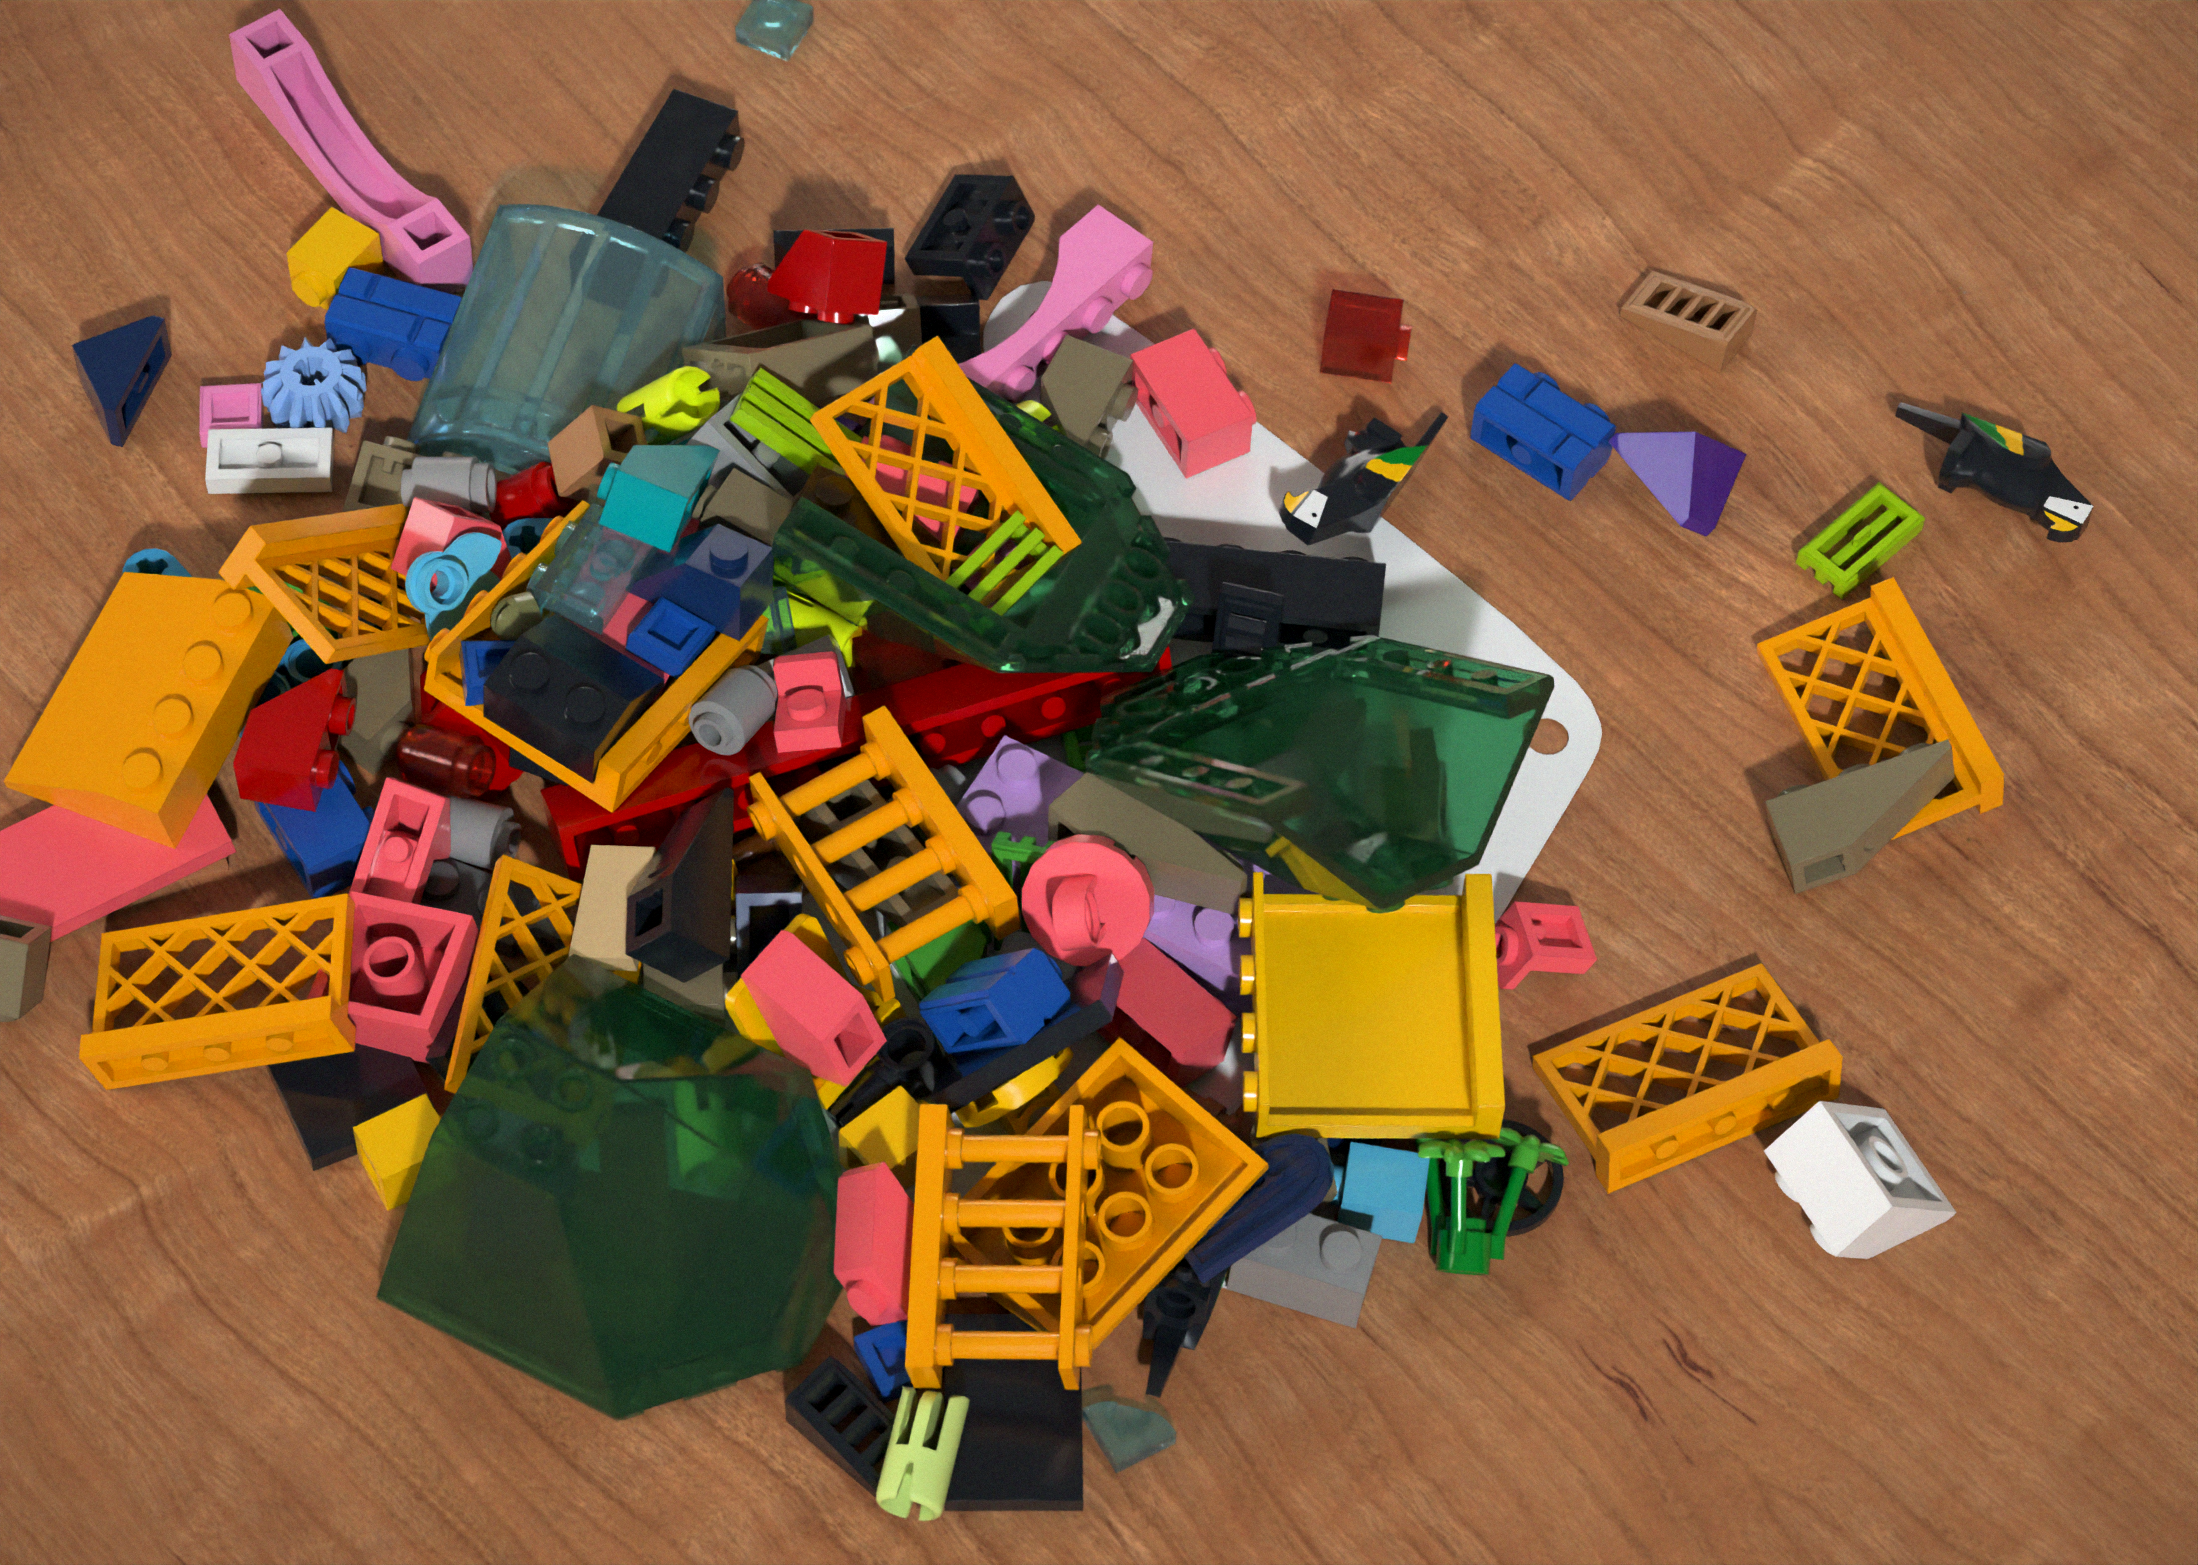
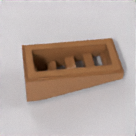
[1619,271,1757,373]

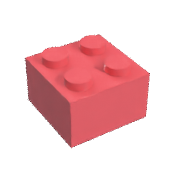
[307,891,479,1064]

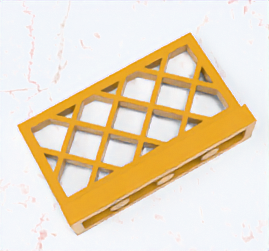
[809,336,1083,628]
[218,503,431,664]
[1757,577,2004,841]
[444,854,642,1152]
[79,893,356,1090]
[1532,963,1843,1194]

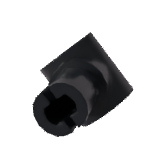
[826,1017,944,1129]

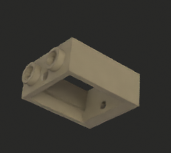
[682,319,879,413]

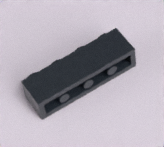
[570,89,745,319]
[1129,537,1386,660]

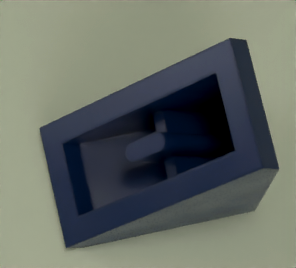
[72,315,172,448]

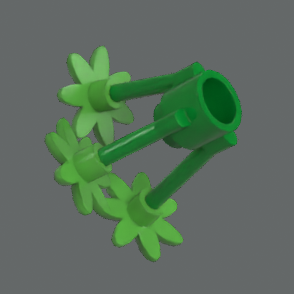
[1395,1128,1569,1276]

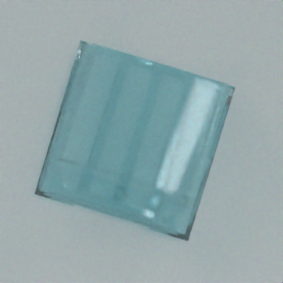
[406,204,726,518]

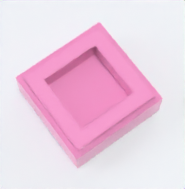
[199,383,264,448]

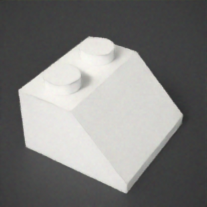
[1764,1101,1957,1259]

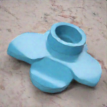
[405,532,502,641]

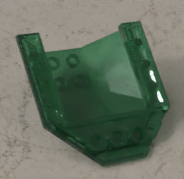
[771,345,1196,673]
[1085,635,1555,913]
[376,954,844,1421]

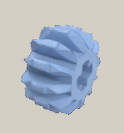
[261,337,367,434]

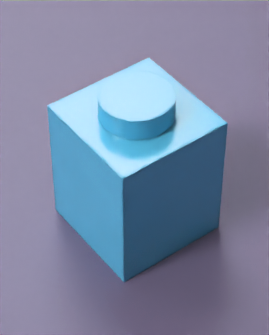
[1330,1142,1430,1244]

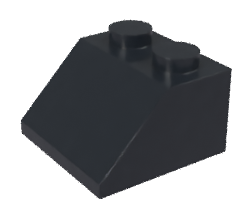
[483,614,665,784]

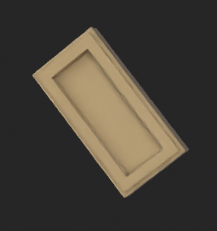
[568,845,656,971]

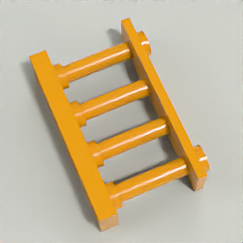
[747,705,1021,1003]
[905,1104,1101,1390]

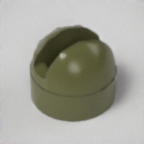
[490,591,542,641]

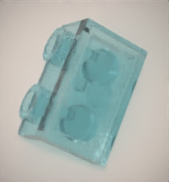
[526,503,658,635]

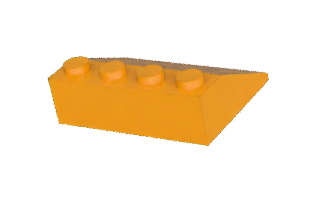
[3,572,294,849]
[949,1037,1269,1351]

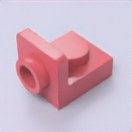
[773,651,846,753]
[1495,901,1597,990]

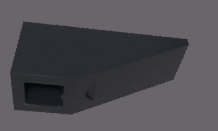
[625,787,734,983]

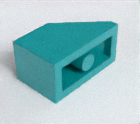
[597,445,720,553]

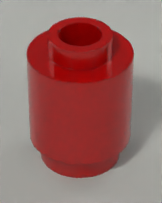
[489,462,580,531]

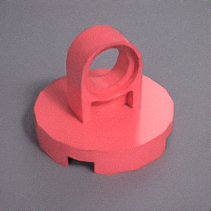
[1022,834,1154,967]

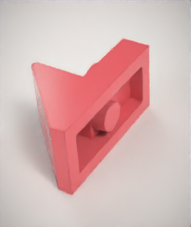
[349,777,451,905]

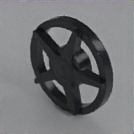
[1439,1119,1564,1237]

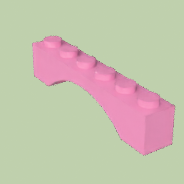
[229,9,475,294]
[859,204,1153,464]

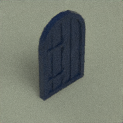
[1184,1133,1334,1284]

